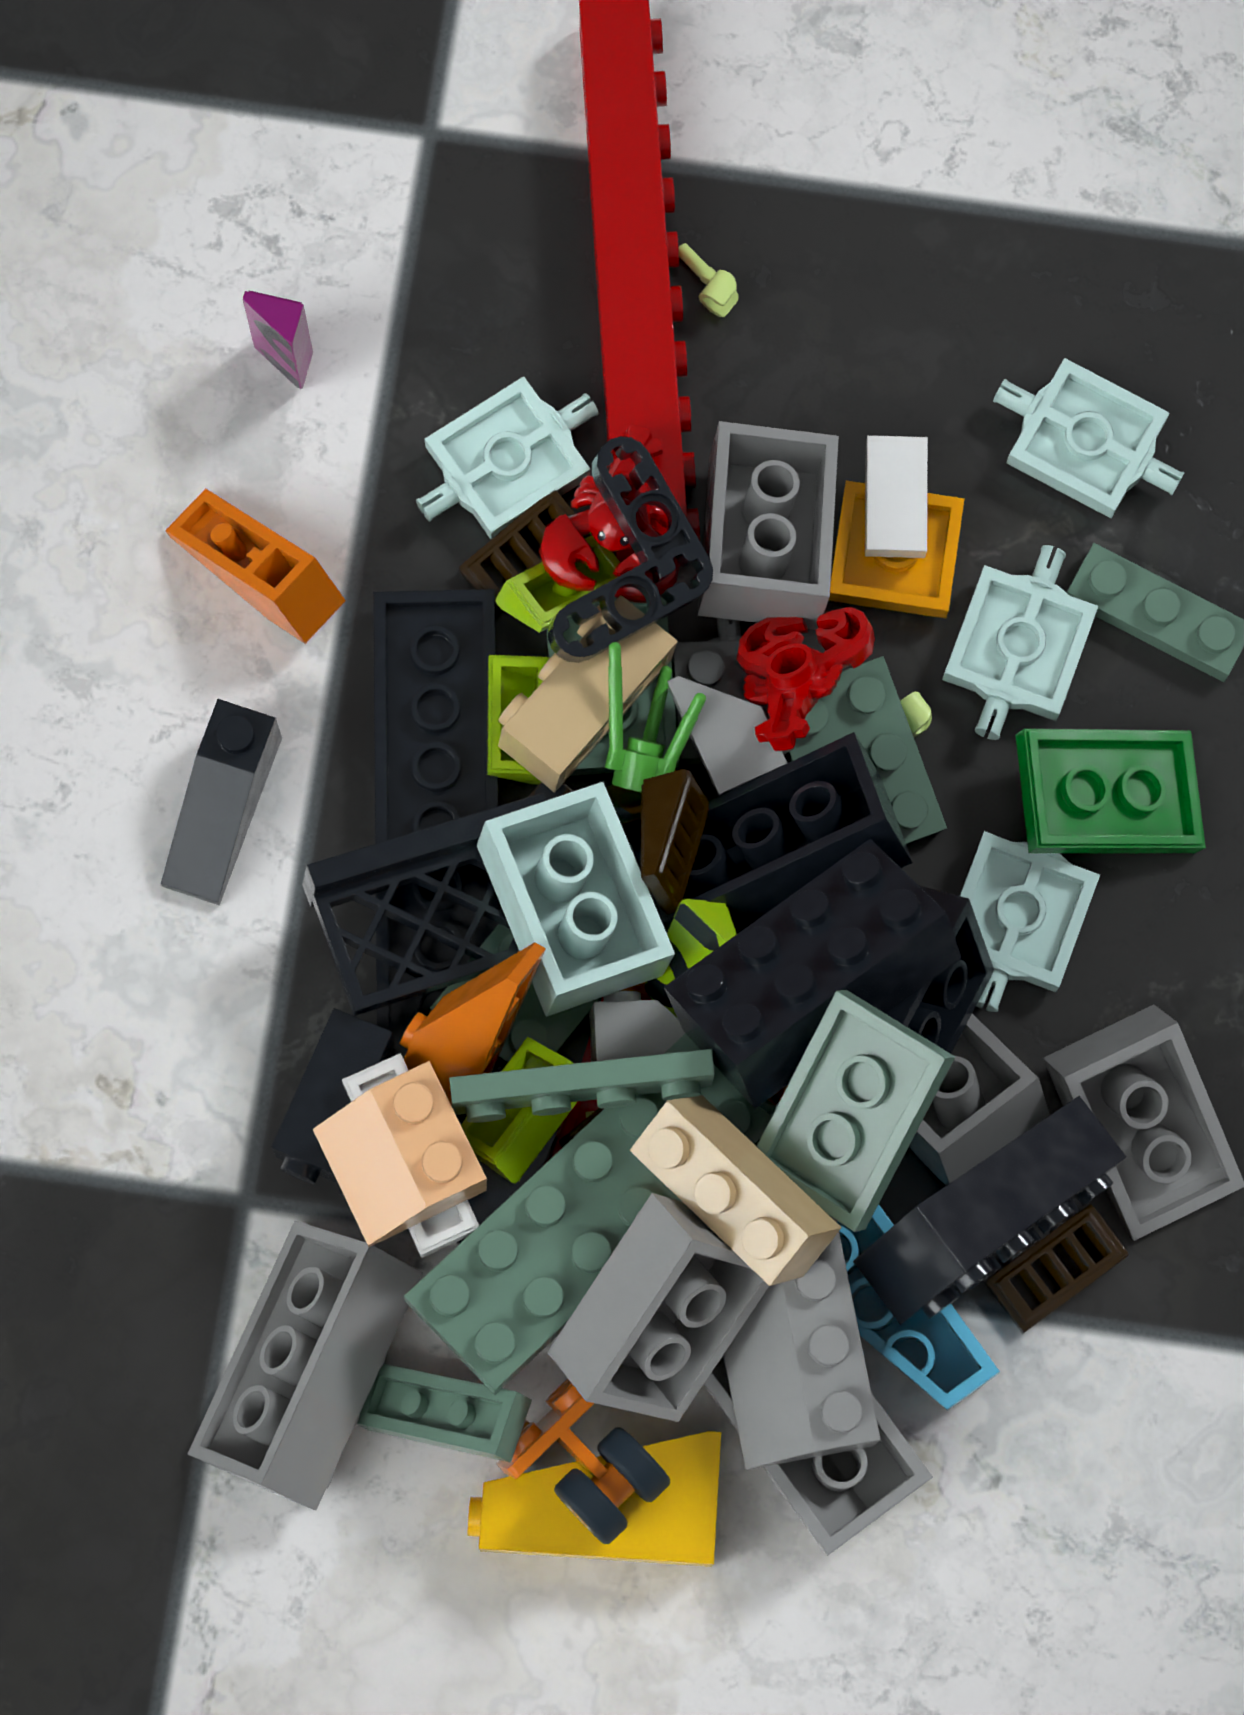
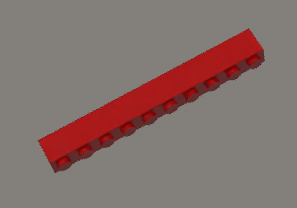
[579,0,700,562]

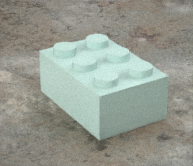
[477,782,675,1017]

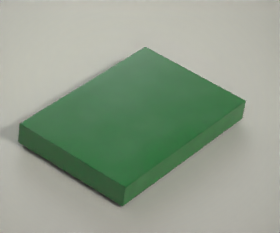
[1015,728,1206,853]

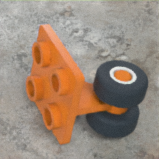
[496,1379,670,1544]

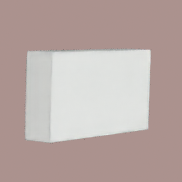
[865,436,928,558]

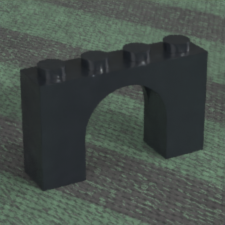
[271,1008,568,1245]

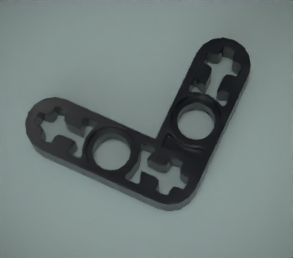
[548,436,713,663]

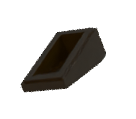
[459,490,591,616]
[641,769,709,914]
[984,1204,1129,1334]

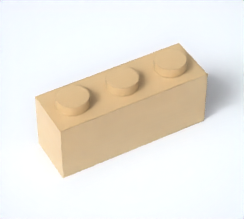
[498,595,678,793]
[630,1095,842,1286]

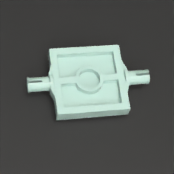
[993,358,1184,519]
[416,376,599,540]
[942,545,1098,740]
[960,831,1100,1012]

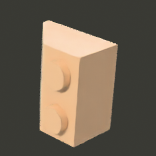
[313,1061,487,1247]

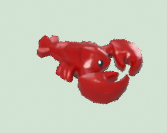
[539,424,680,604]
[737,607,875,751]

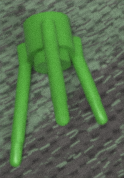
[605,642,706,792]

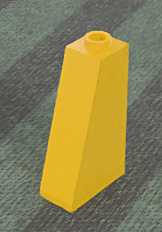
[467,1431,721,1567]

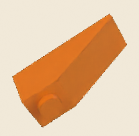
[165,488,346,644]
[400,942,546,1105]

